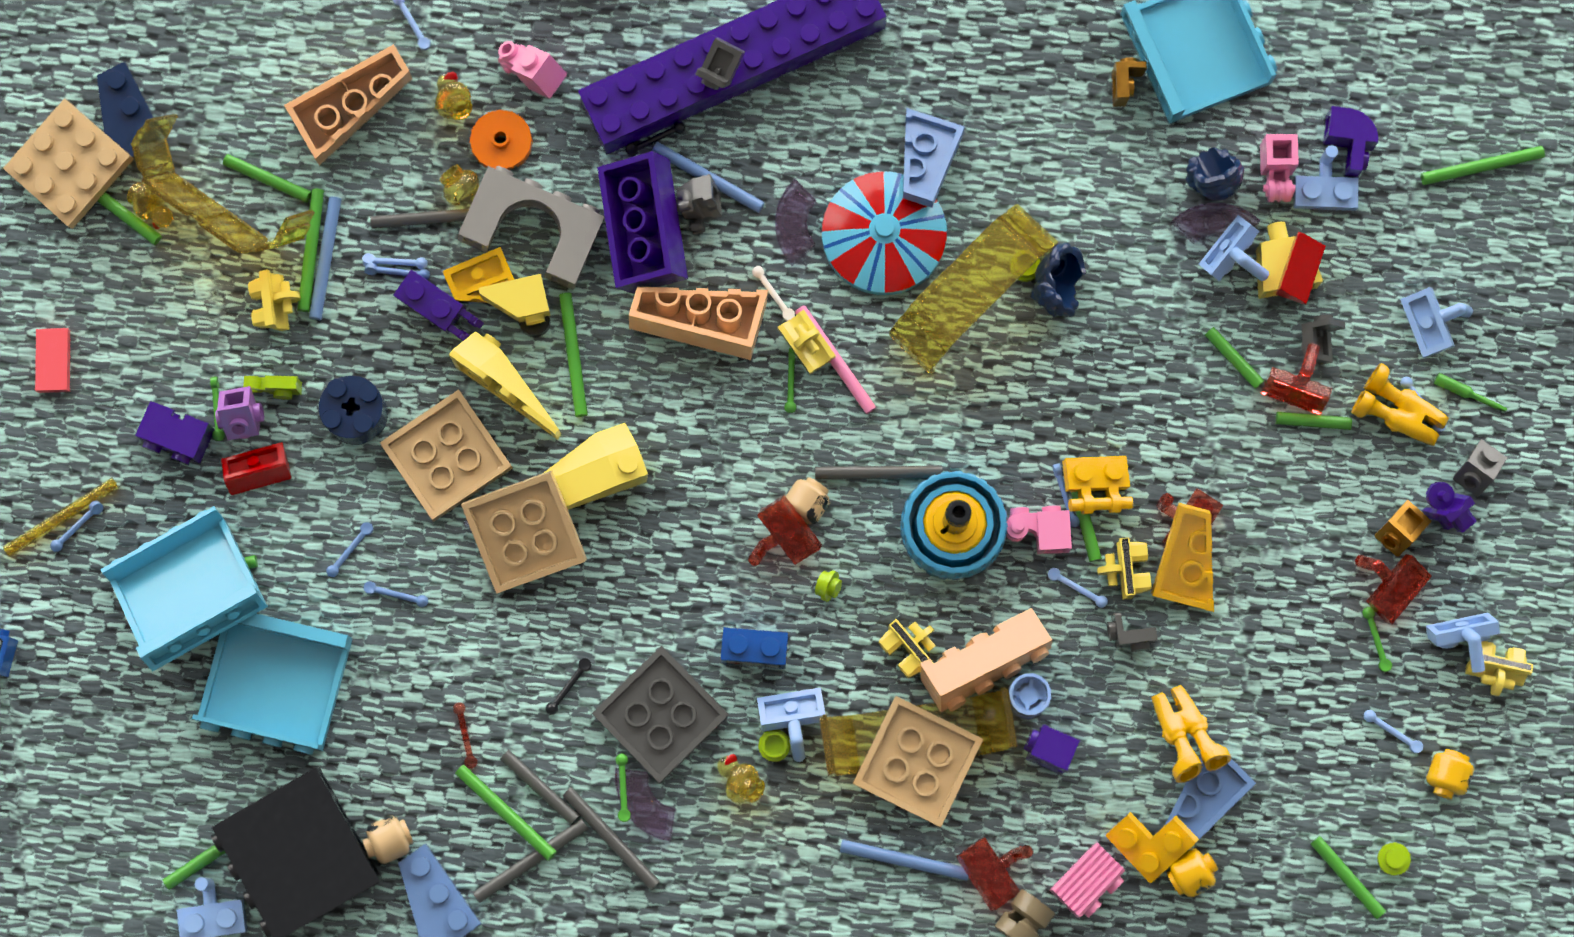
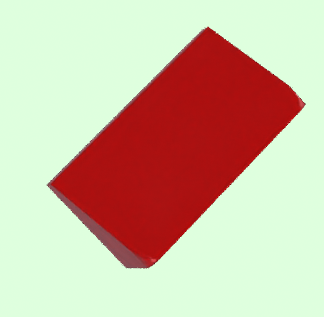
[1276,232,1326,305]
[221,442,292,496]

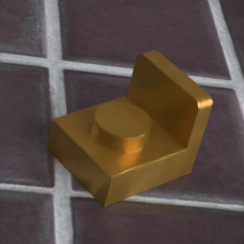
[1112,57,1147,107]
[1375,500,1432,557]

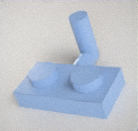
[1294,145,1358,211]
[1199,215,1269,281]
[1400,287,1473,358]
[1426,613,1500,673]
[757,688,826,762]
[176,877,247,937]

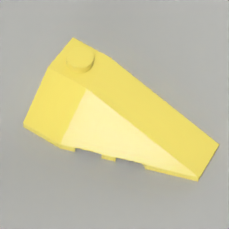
[449,331,561,440]
[542,423,648,510]

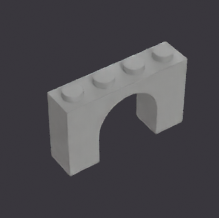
[458,166,605,290]

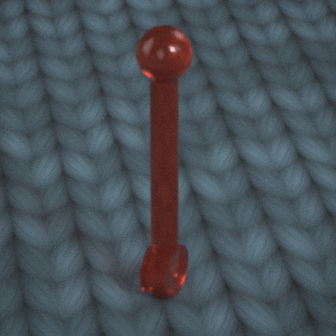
[453,702,478,769]

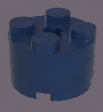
[319,376,388,445]

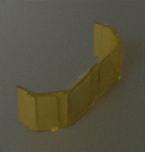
[131,113,315,254]
[889,204,1059,375]
[819,687,1017,777]

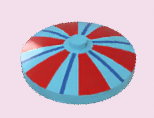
[822,171,947,295]

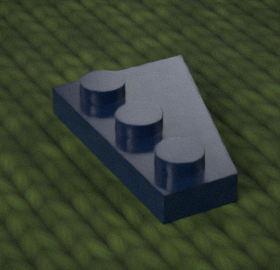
[97,61,167,160]

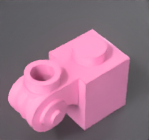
[498,41,567,99]
[1260,134,1299,202]
[1006,506,1072,554]

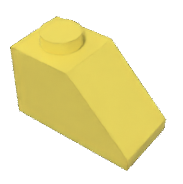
[479,274,550,325]

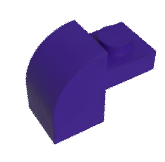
[1323,106,1379,178]

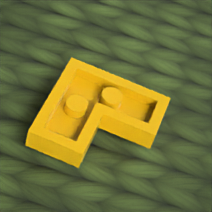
[1105,812,1199,884]

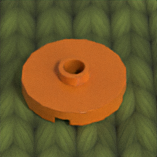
[470,110,533,170]

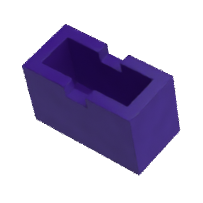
[135,401,215,465]
[1023,724,1080,775]

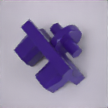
[1421,482,1477,533]

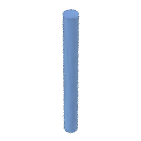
[652,142,765,213]
[309,197,342,320]
[840,839,970,881]

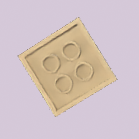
[3,98,134,229]
[380,389,513,522]
[461,470,587,594]
[853,696,983,827]

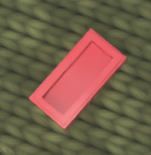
[35,328,70,393]

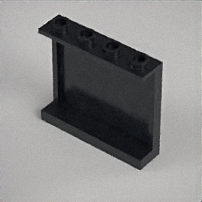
[211,766,383,937]

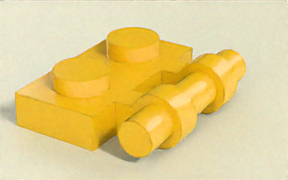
[1062,456,1133,514]

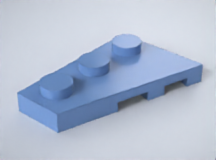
[903,108,965,208]
[1165,754,1256,848]
[398,844,482,937]

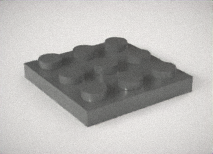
[592,646,729,784]

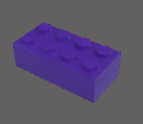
[597,151,688,294]

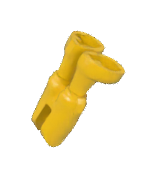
[1351,363,1449,446]
[1151,685,1231,783]

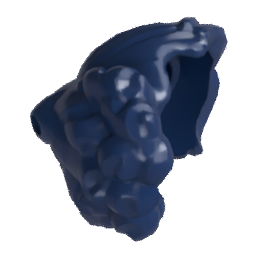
[1186,147,1245,201]
[1031,242,1087,317]

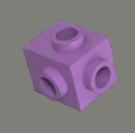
[215,386,264,440]

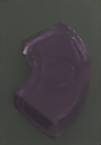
[775,179,816,266]
[1171,203,1261,244]
[615,768,676,842]

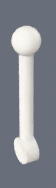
[752,266,795,321]

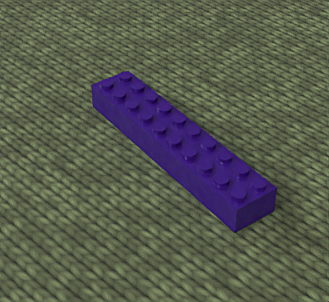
[578,0,887,155]

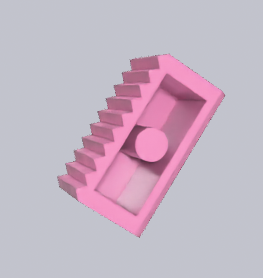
[1050,843,1126,918]

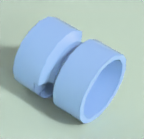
[1006,673,1051,719]

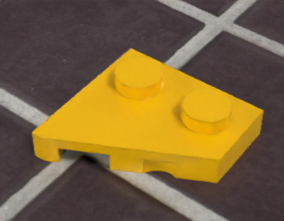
[442,247,514,303]

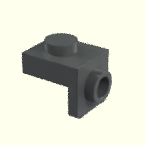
[695,38,745,90]
[1301,315,1345,365]
[1453,439,1507,497]
[1107,612,1158,652]

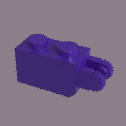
[393,269,484,341]

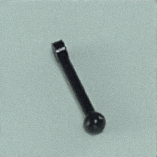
[625,121,686,157]
[545,658,591,715]

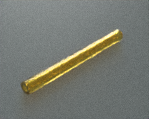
[3,477,119,557]

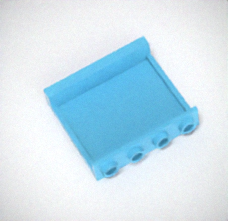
[1120,0,1277,124]
[100,506,268,671]
[192,614,353,755]

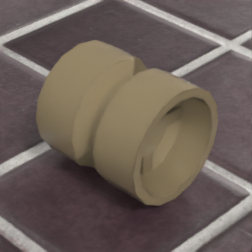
[994,889,1056,937]

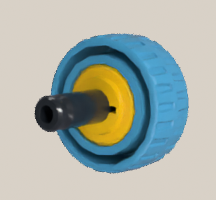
[900,471,1008,580]

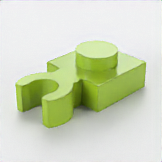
[243,375,302,400]

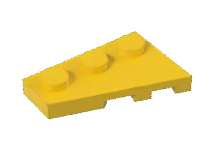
[1151,503,1214,612]

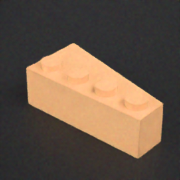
[284,44,412,165]
[629,287,768,360]
[920,608,1052,713]

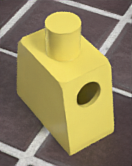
[1256,221,1323,299]

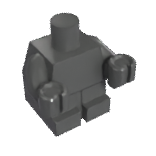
[676,174,722,235]

